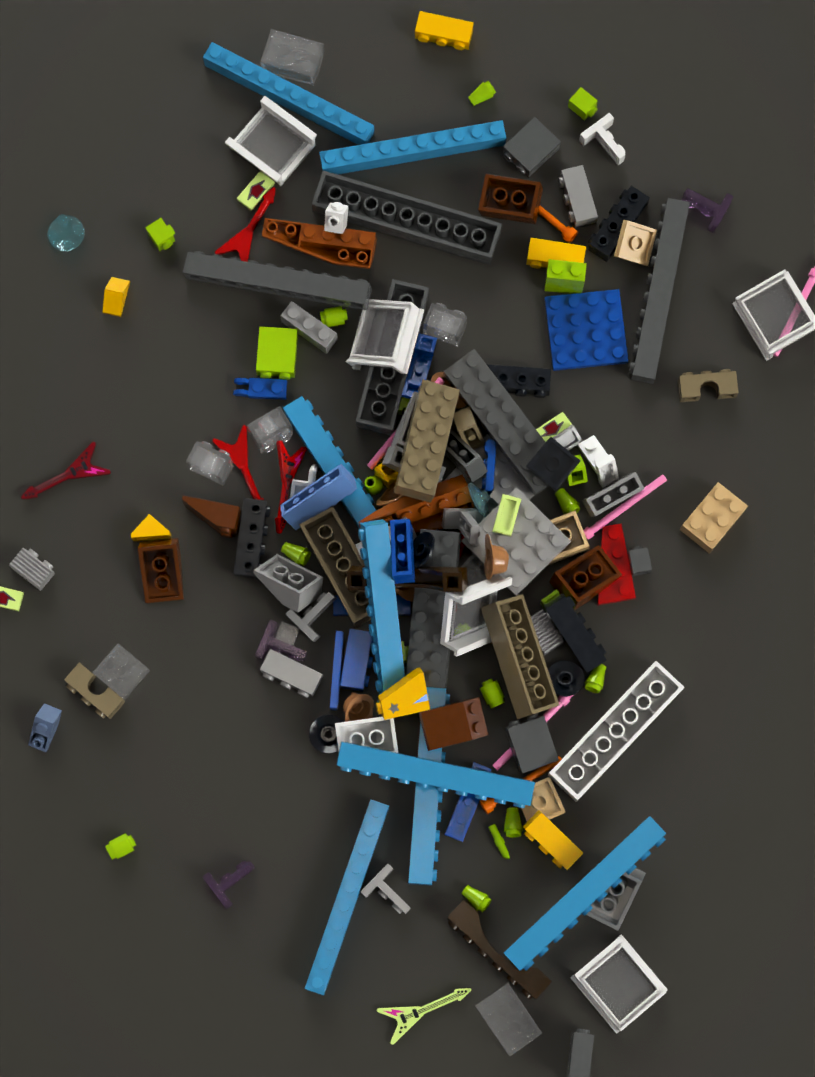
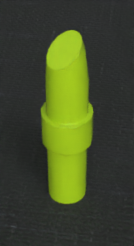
[488,824,510,859]

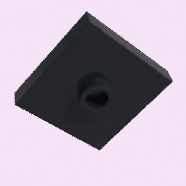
[526,437,580,491]

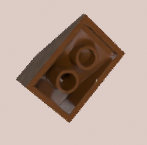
[182,496,242,538]
[138,538,184,603]
[549,545,622,610]
[419,697,488,751]

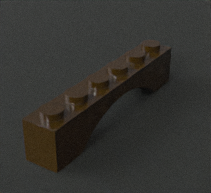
[347,566,468,592]
[447,900,552,1000]

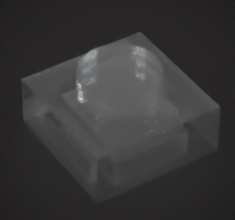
[275,621,300,647]

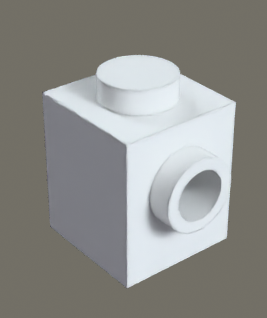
[324,202,348,234]

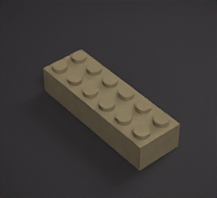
[393,379,460,503]
[299,507,371,628]
[481,594,560,719]

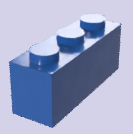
[390,519,415,584]
[340,629,374,692]

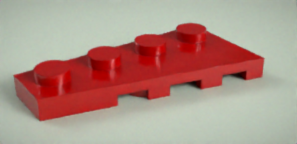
[598,524,636,605]

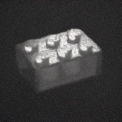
[260,29,325,85]
[475,983,542,1057]

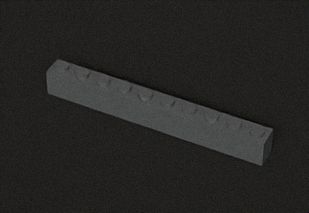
[629,198,690,384]
[183,251,372,310]

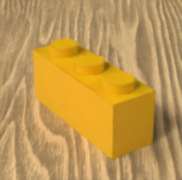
[415,11,474,50]
[526,238,586,269]
[523,810,583,870]

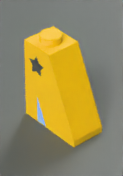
[376,668,430,720]

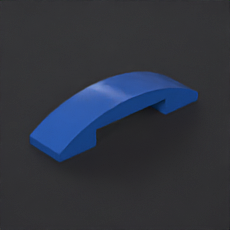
[401,333,437,399]

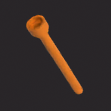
[538,205,578,243]
[479,756,562,815]

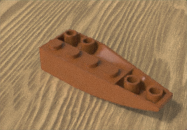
[262,218,377,269]
[358,474,474,533]

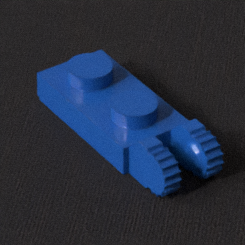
[233,378,287,400]
[482,439,496,495]

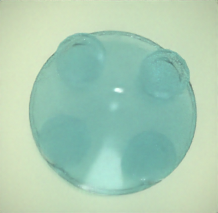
[47,214,85,251]

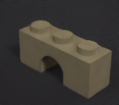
[677,369,739,402]
[64,662,125,719]

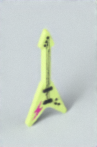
[377,988,471,1045]

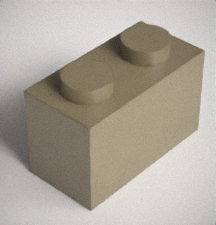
[453,407,485,450]

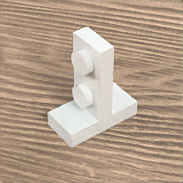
[579,113,625,165]
[578,435,619,488]

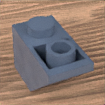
[28,703,62,752]

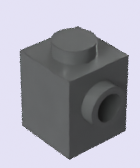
[628,546,652,576]

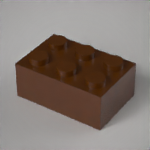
[478,174,543,224]

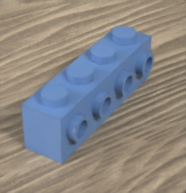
[280,464,357,530]

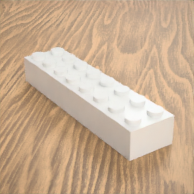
[548,661,685,802]

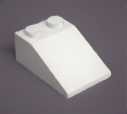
[335,717,399,753]

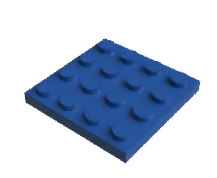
[544,289,628,371]

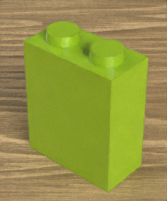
[544,259,587,294]
[256,326,298,380]

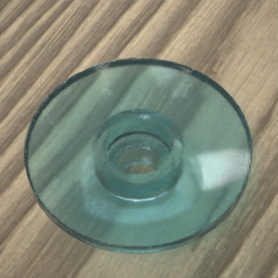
[468,482,490,517]

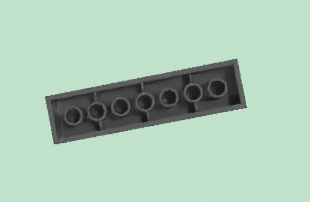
[355,279,429,435]
[443,349,548,496]
[406,529,462,688]

